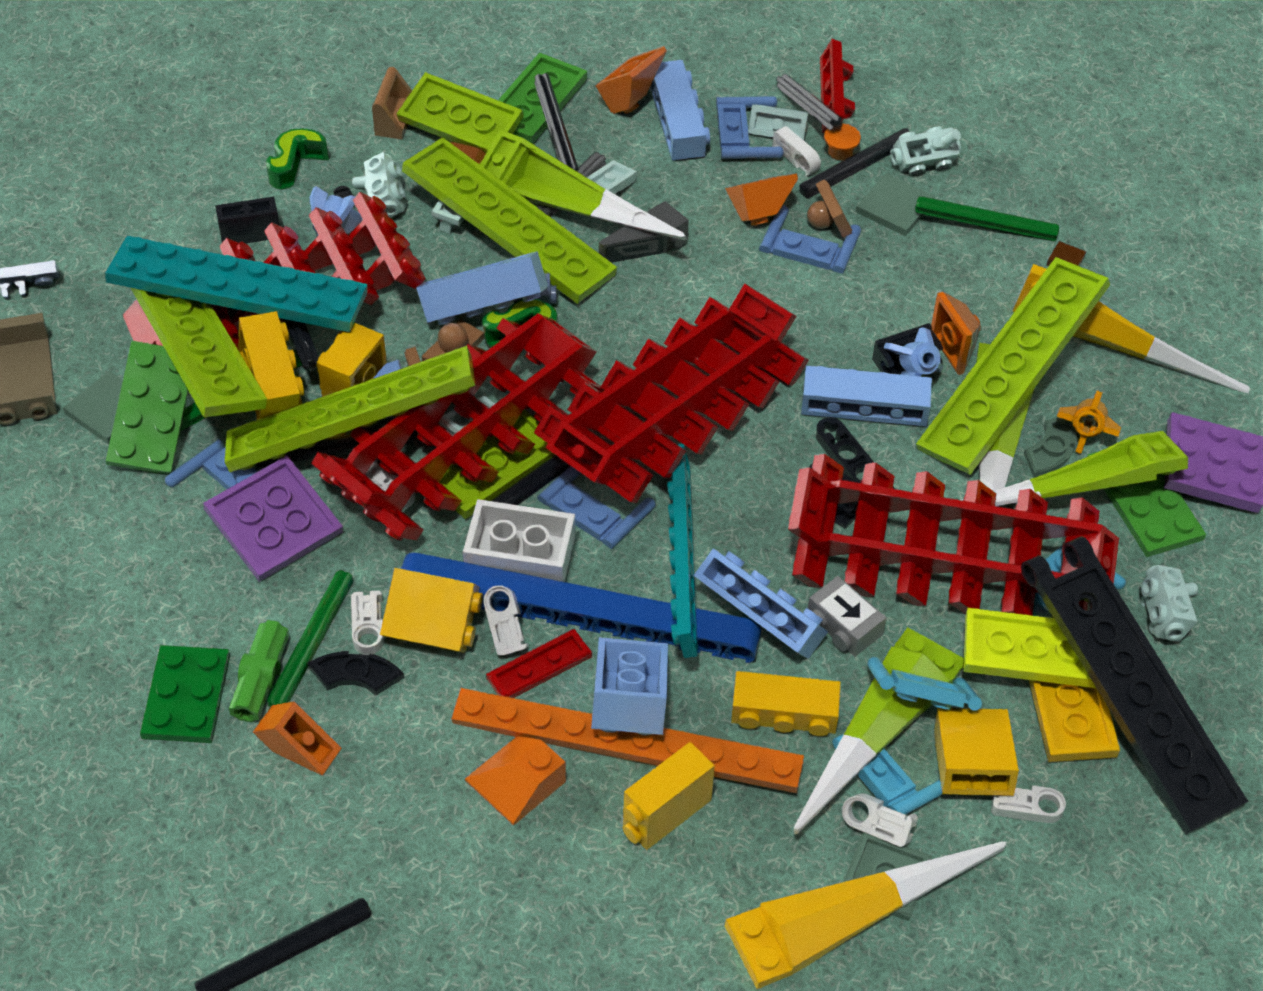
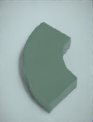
[1024,418,1078,478]

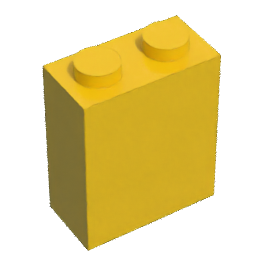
[380,568,483,653]
[934,708,1019,796]
[622,742,715,850]

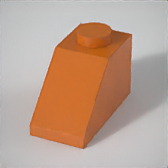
[253,701,342,775]

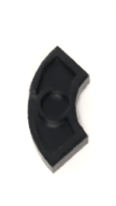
[308,651,404,696]

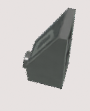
[599,201,689,263]

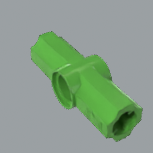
[229,620,289,722]

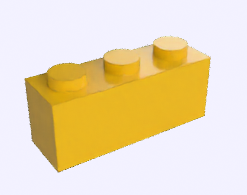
[731,671,841,736]

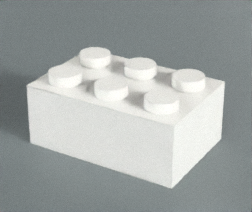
[463,499,575,582]

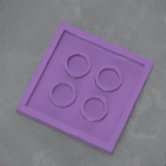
[1164,412,1263,513]
[203,456,343,582]

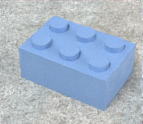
[591,637,668,736]

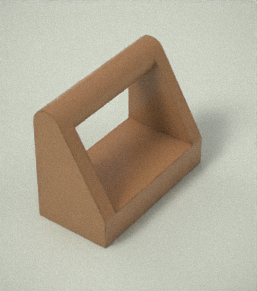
[372,67,412,140]

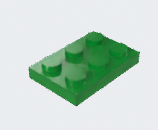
[140,645,230,743]

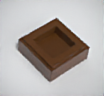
[1046,241,1087,266]

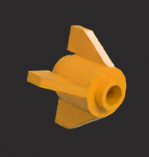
[1057,391,1121,453]

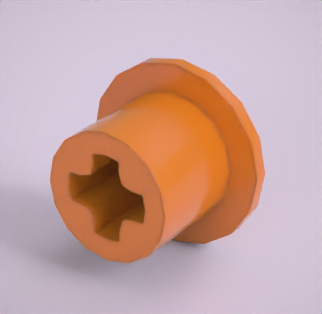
[824,123,861,161]

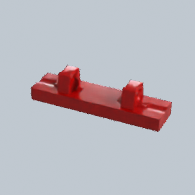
[820,39,855,133]

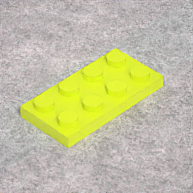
[964,608,1096,688]

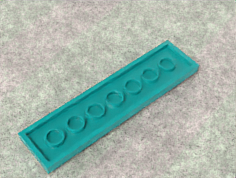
[105,235,367,332]

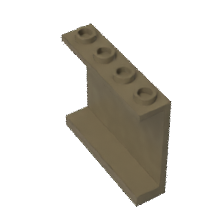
[0,313,57,425]

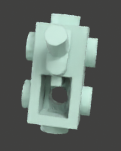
[891,126,961,175]
[352,152,407,218]
[1140,565,1198,642]

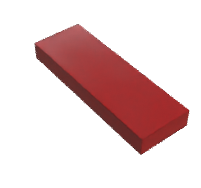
[486,629,592,698]

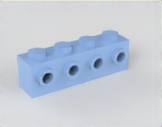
[650,60,710,160]
[416,251,548,325]
[801,366,932,427]
[693,548,828,659]

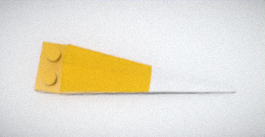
[1013,264,1250,393]
[724,842,1007,989]

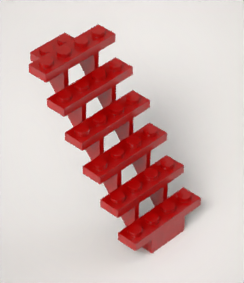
[123,192,426,349]
[534,283,809,503]
[311,313,604,541]
[788,454,1119,616]

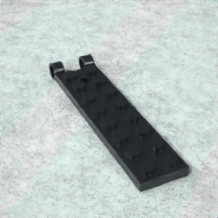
[1021,536,1248,835]

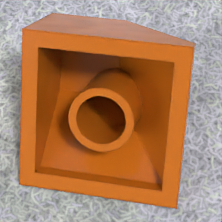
[595,46,667,114]
[725,173,798,226]
[931,292,981,375]
[465,736,566,826]

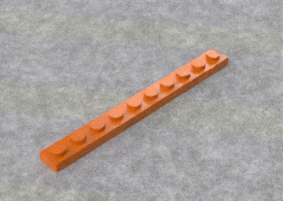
[451,688,804,793]

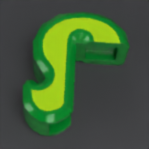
[266,128,329,190]
[482,299,558,347]

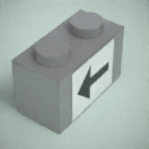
[808,576,887,657]

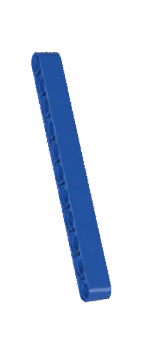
[401,553,762,663]

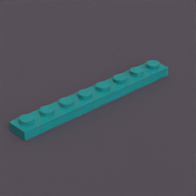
[667,444,698,658]

